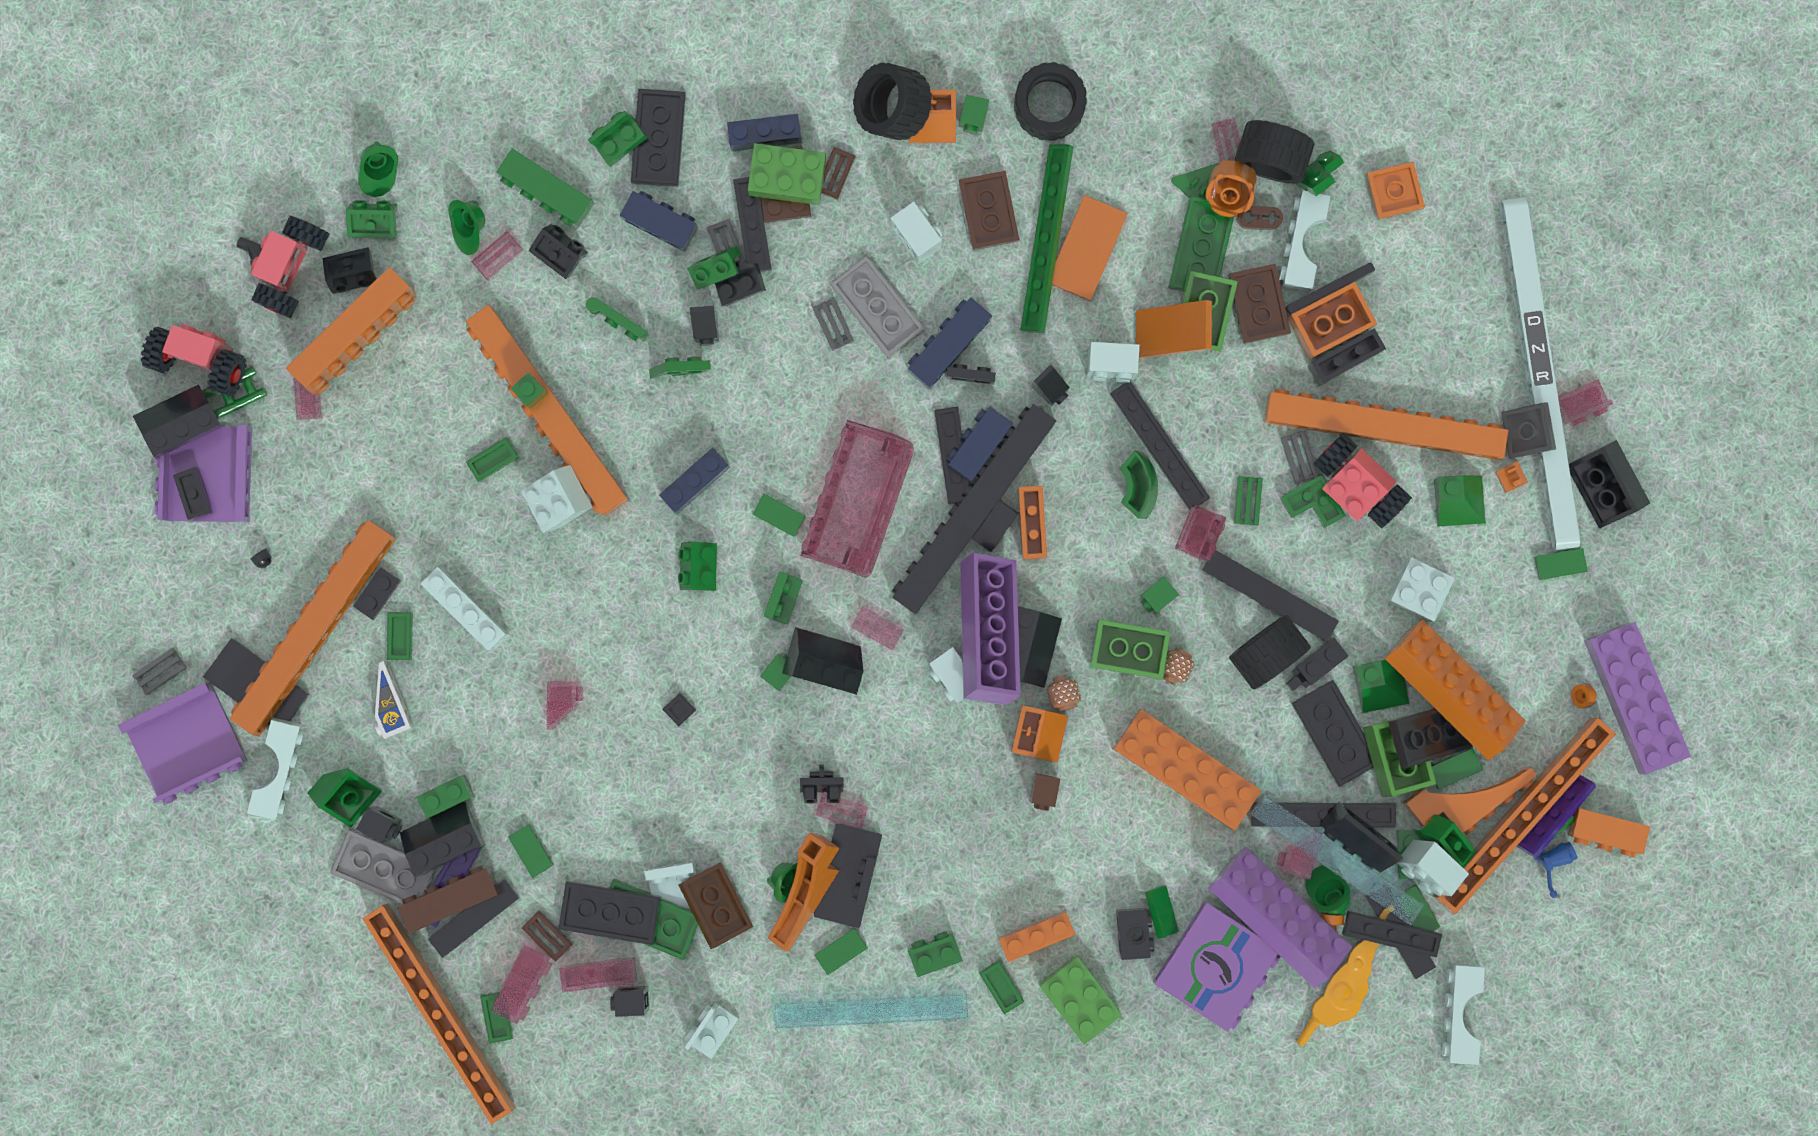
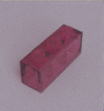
[490,944,552,1024]
[559,957,638,993]

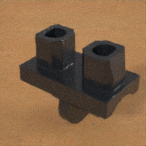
[800,764,844,804]

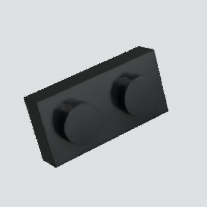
[947,364,996,385]
[173,467,213,521]
[353,567,401,620]

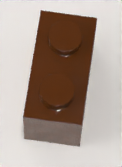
[1029,773,1060,811]

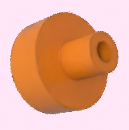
[1571,683,1597,708]
[1320,913,1344,931]

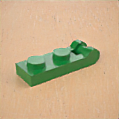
[586,297,649,342]

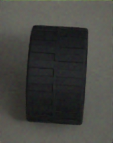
[853,62,932,140]
[1014,62,1087,141]
[1234,120,1315,184]
[1229,615,1311,690]

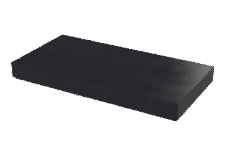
[631,88,686,187]
[203,638,310,726]
[1291,680,1374,787]
[1388,708,1473,769]
[558,881,661,945]

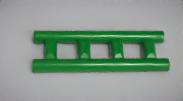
[202,366,267,419]

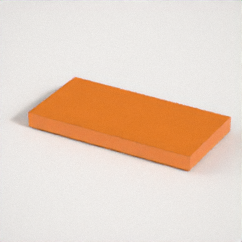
[1052,195,1128,301]
[1136,300,1212,358]

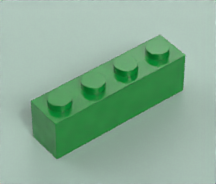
[496,148,594,227]

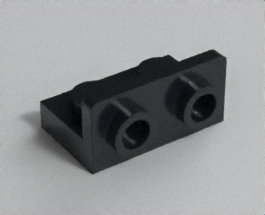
[528,224,588,279]
[322,247,377,294]
[714,260,766,306]

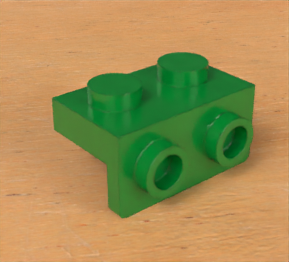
[678,542,717,591]

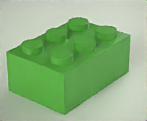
[748,143,827,205]
[1180,270,1238,352]
[1089,619,1171,680]
[1363,714,1436,797]
[1039,954,1122,1045]

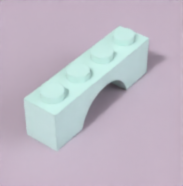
[1279,190,1331,292]
[421,567,509,652]
[247,717,304,820]
[1442,963,1485,1065]

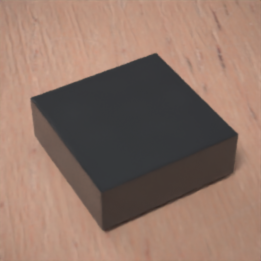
[662,693,696,727]

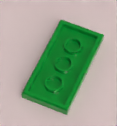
[1168,195,1234,292]
[609,878,698,960]

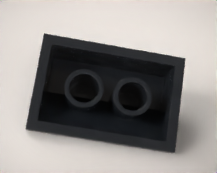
[133,384,221,459]
[1569,440,1650,529]
[1018,606,1062,688]
[782,627,864,695]
[399,801,485,877]
[1321,801,1403,873]

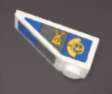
[374,661,415,739]

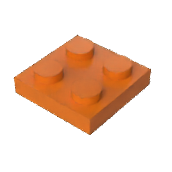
[1366,161,1425,220]

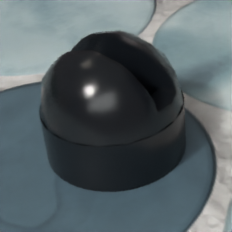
[250,548,272,569]

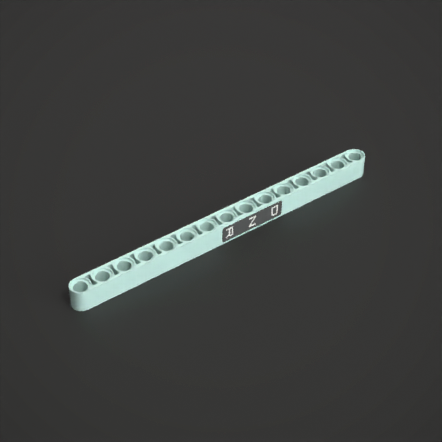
[1499,197,1580,551]

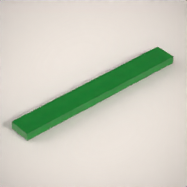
[1020,144,1074,333]

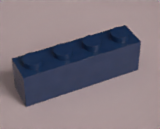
[908,297,992,390]

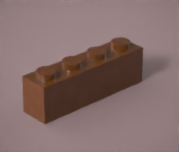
[397,865,501,934]

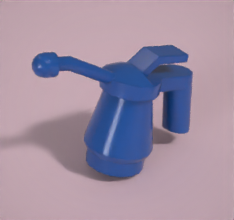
[1533,841,1578,898]

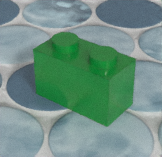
[417,775,475,818]
[1420,814,1477,868]

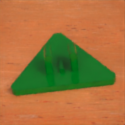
[1171,163,1219,199]

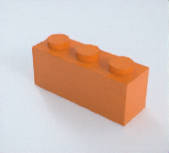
[1017,486,1047,561]
[1567,808,1650,857]
[998,910,1075,962]

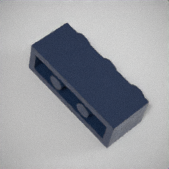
[727,114,802,151]
[620,191,698,252]
[946,406,1013,482]
[659,447,731,515]

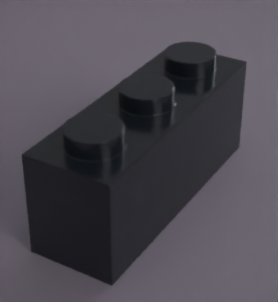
[1308,328,1386,386]

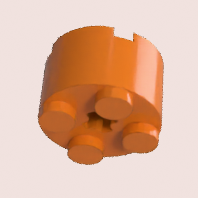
[1206,160,1257,217]

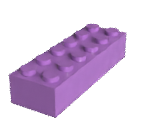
[960,553,1021,705]
[1584,622,1691,775]
[1208,847,1352,988]

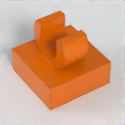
[1495,461,1528,493]

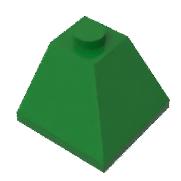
[1434,475,1486,527]
[1352,659,1410,713]
[307,768,382,828]

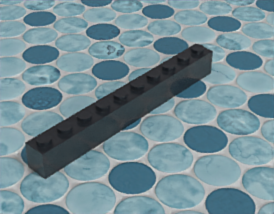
[892,404,1057,615]

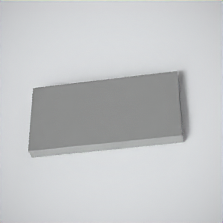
[830,255,925,359]
[330,828,437,905]

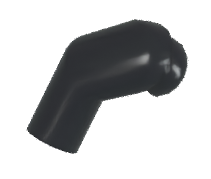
[237,237,262,265]

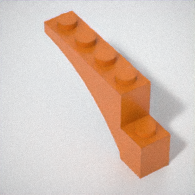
[1402,767,1537,835]
[768,833,840,952]

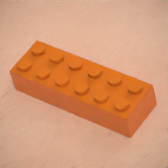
[285,267,416,396]
[1385,619,1526,761]
[1112,709,1262,831]

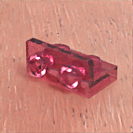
[1558,379,1613,426]
[1175,504,1226,561]

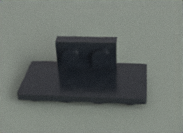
[814,823,882,928]

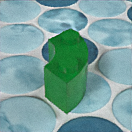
[1119,450,1158,519]

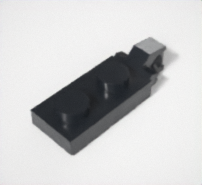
[1286,637,1348,691]

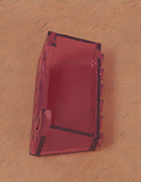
[800,420,914,578]

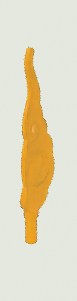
[1296,905,1394,1047]

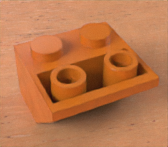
[908,90,956,143]
[1011,705,1068,763]

